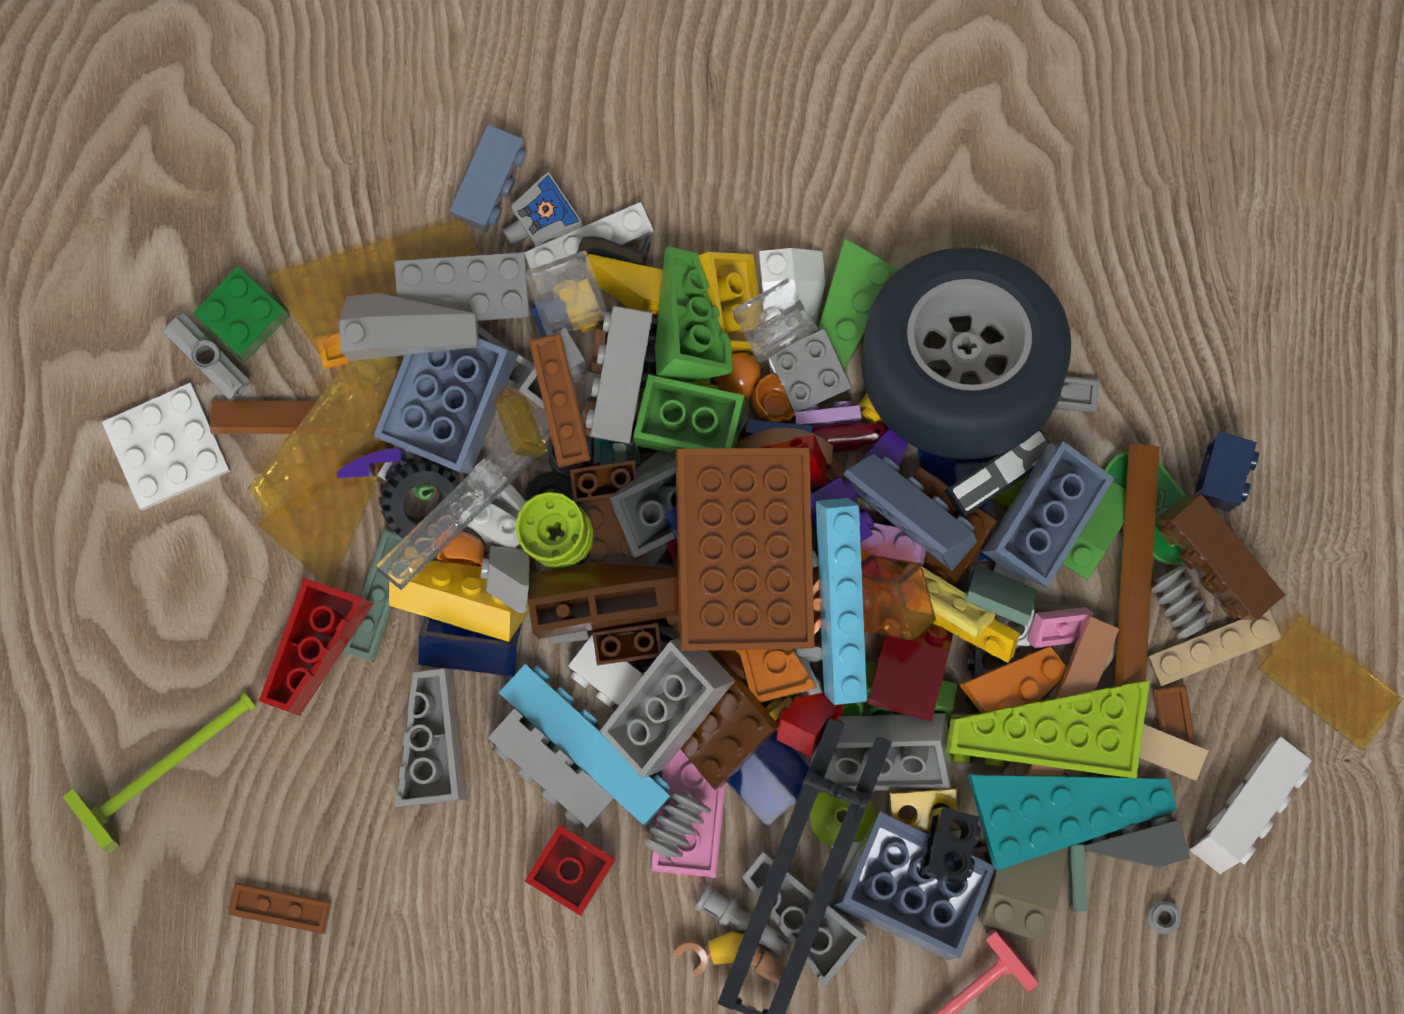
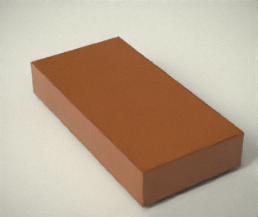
[1153,685,1196,745]

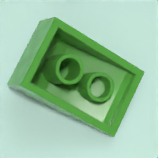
[1062,482,1126,581]

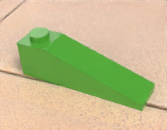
[655,246,733,383]

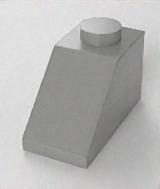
[481,546,529,613]

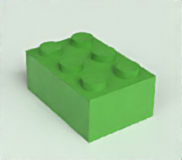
[633,374,746,454]

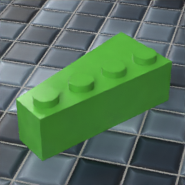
[818,239,899,370]

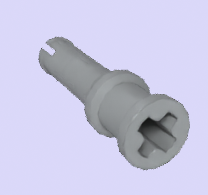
[694,884,790,956]

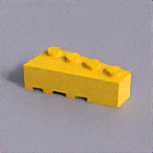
[389,557,529,642]

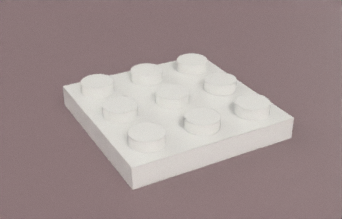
[102,383,230,511]

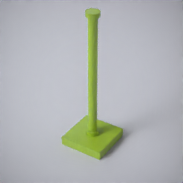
[63,692,256,854]

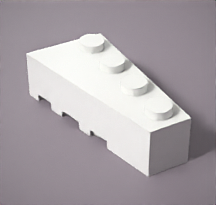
[1189,736,1312,874]

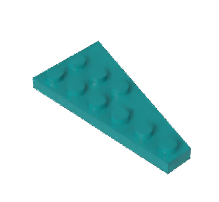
[967,774,1177,870]

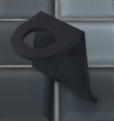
[577,234,652,272]

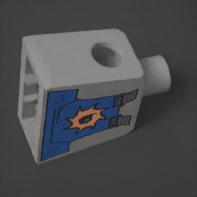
[502,172,583,247]

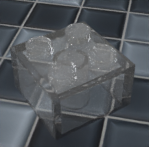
[524,250,607,336]

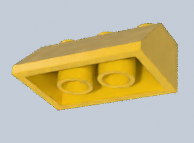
[698,252,767,353]

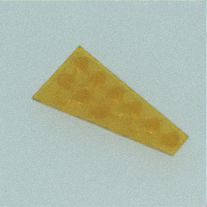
[265,219,479,355]

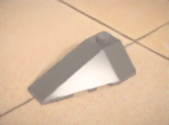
[339,293,479,361]

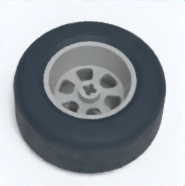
[861,248,1071,459]

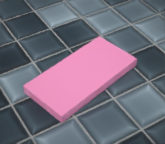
[651,749,726,878]

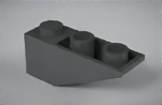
[1084,816,1190,867]

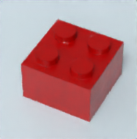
[525,825,617,916]

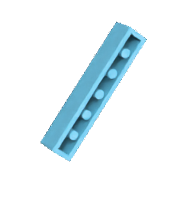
[816,498,867,705]
[499,664,671,826]

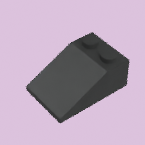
[609,456,677,558]

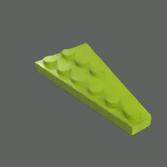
[946,680,1150,779]

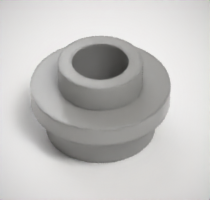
[1148,901,1181,934]

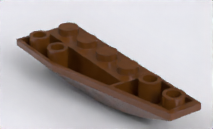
[528,563,679,639]

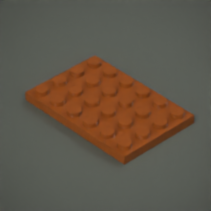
[676,448,815,651]

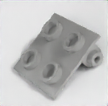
[768,329,852,412]

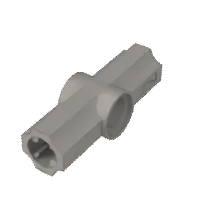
[163,313,251,401]

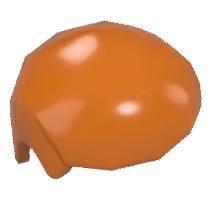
[714,352,763,400]
[752,373,795,423]
[436,531,486,566]

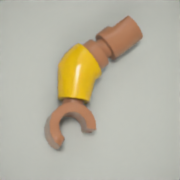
[672,932,785,985]

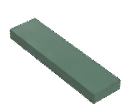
[343,529,415,662]

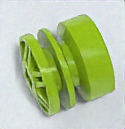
[515,492,594,569]

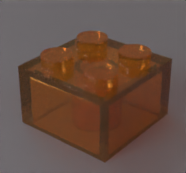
[861,555,936,640]

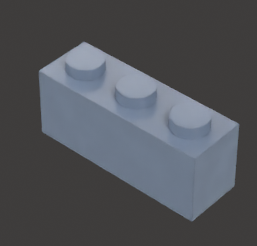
[450,124,527,232]

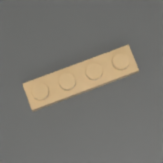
[1147,609,1282,687]

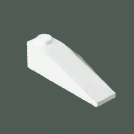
[759,248,826,377]

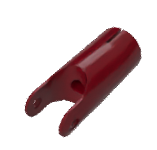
[812,421,886,453]

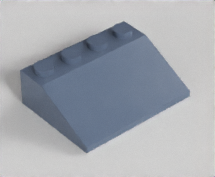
[373,337,519,474]
[831,811,995,960]

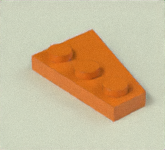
[959,646,1067,713]
[739,649,818,703]

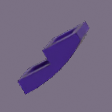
[337,448,406,478]

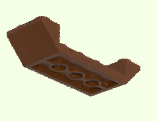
[570,461,662,666]

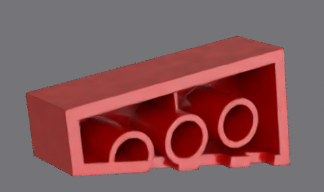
[259,578,374,716]

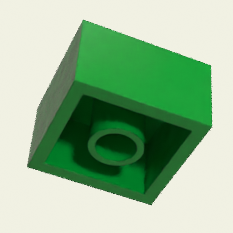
[193,266,289,362]

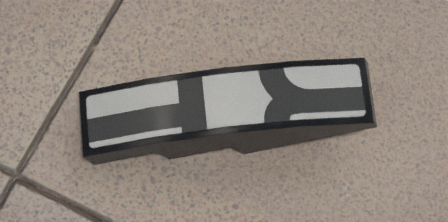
[944,428,1050,517]

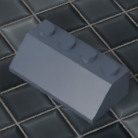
[982,441,1114,587]
[843,454,977,571]

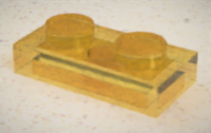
[494,394,546,458]

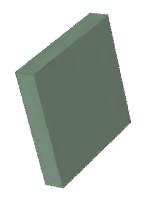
[965,565,1036,626]

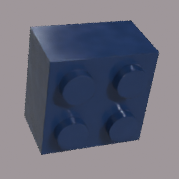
[1193,431,1259,512]

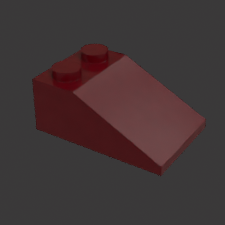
[867,613,953,721]

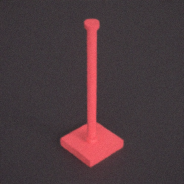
[934,928,1039,1014]

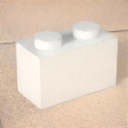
[568,636,643,708]

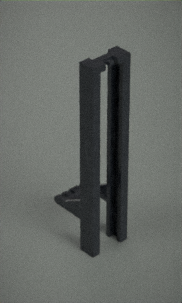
[717,717,892,1014]

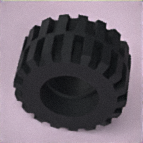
[378,457,465,544]

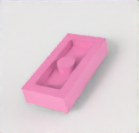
[1027,607,1094,648]

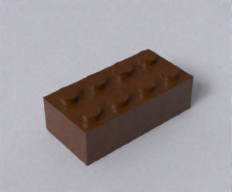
[1155,494,1285,621]

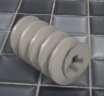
[1151,565,1214,639]
[643,791,711,863]

